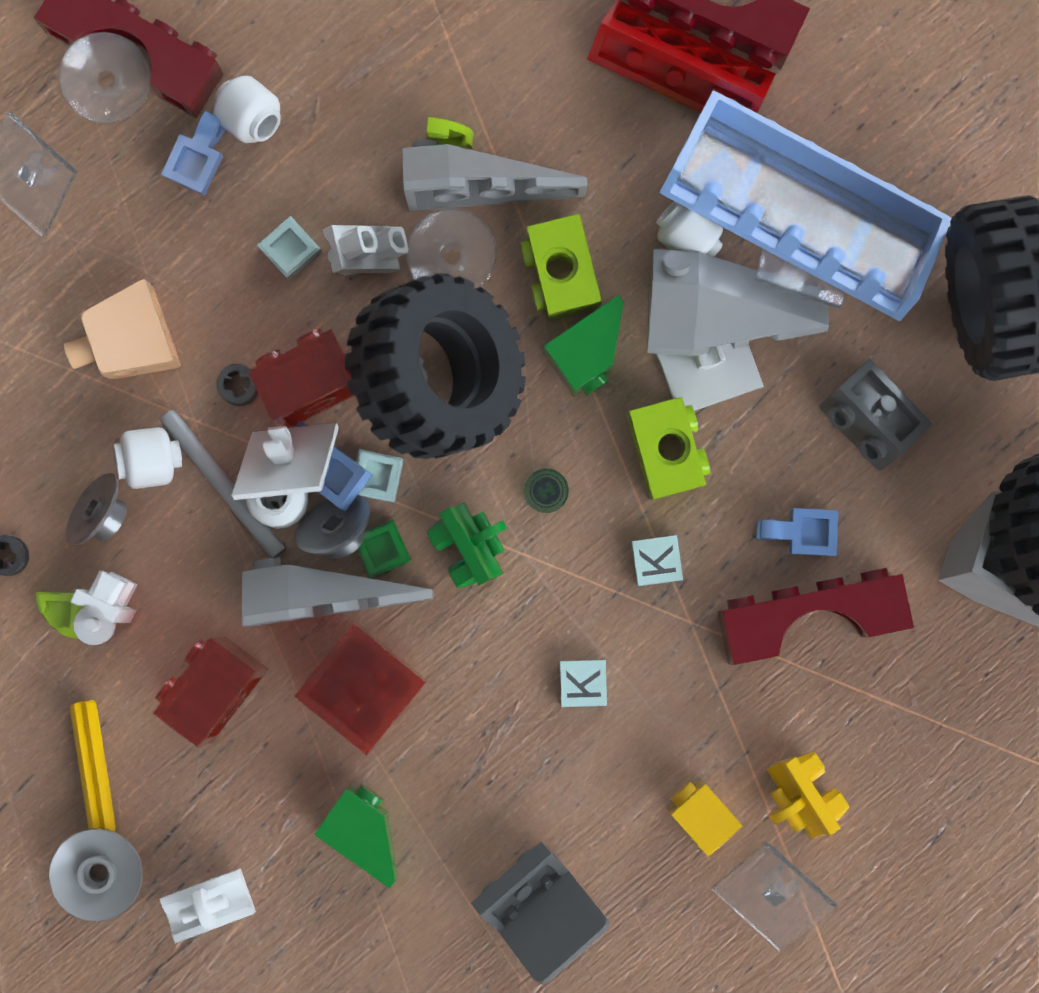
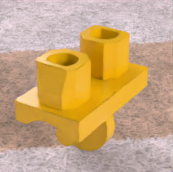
[766,752,850,839]

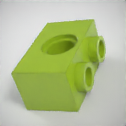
[520,214,602,322]
[626,397,710,500]

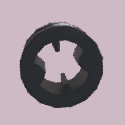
[217,364,260,406]
[0,535,29,576]

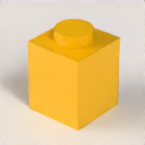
[668,780,743,857]

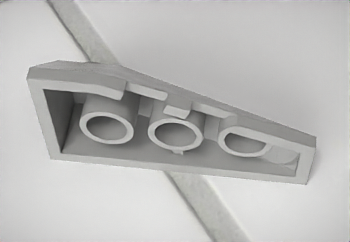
[402,140,587,212]
[647,249,829,356]
[938,491,1039,627]
[242,558,435,626]

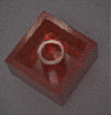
[247,329,355,428]
[294,623,428,755]
[153,637,269,748]

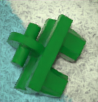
[427,503,508,589]

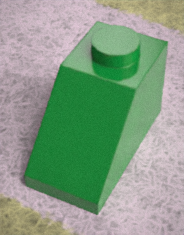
[543,295,624,396]
[314,784,398,889]

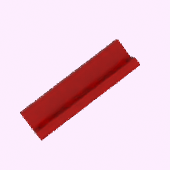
[587,0,776,113]

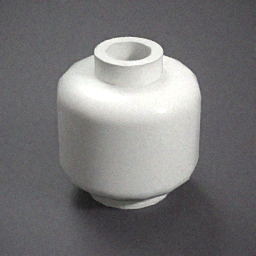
[214,76,281,143]
[656,201,724,257]
[113,427,182,489]
[246,493,309,529]

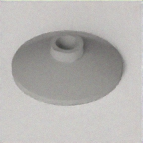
[49,828,143,922]

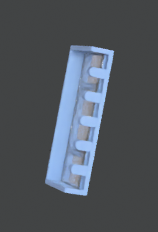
[659,90,951,321]

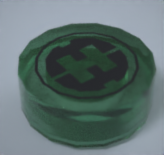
[524,468,569,514]

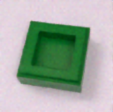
[357,519,412,579]

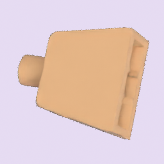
[64,279,181,379]

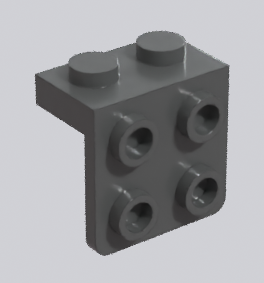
[471,841,609,985]

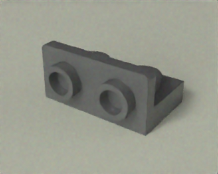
[819,358,932,470]

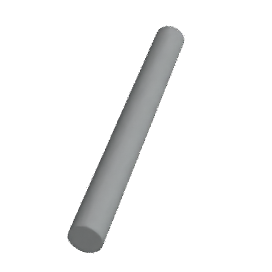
[160,409,286,558]

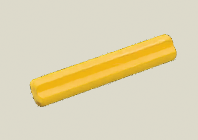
[70,700,116,832]

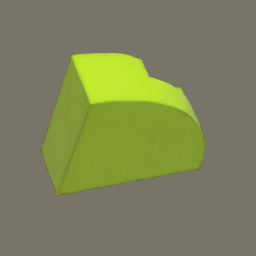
[426,117,474,149]
[36,592,84,639]

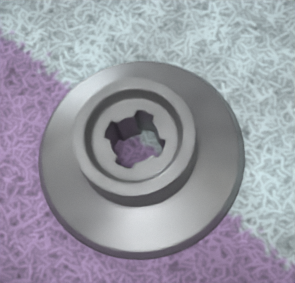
[65,473,127,545]
[295,495,370,559]

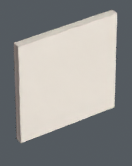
[657,343,764,411]
[232,423,339,500]

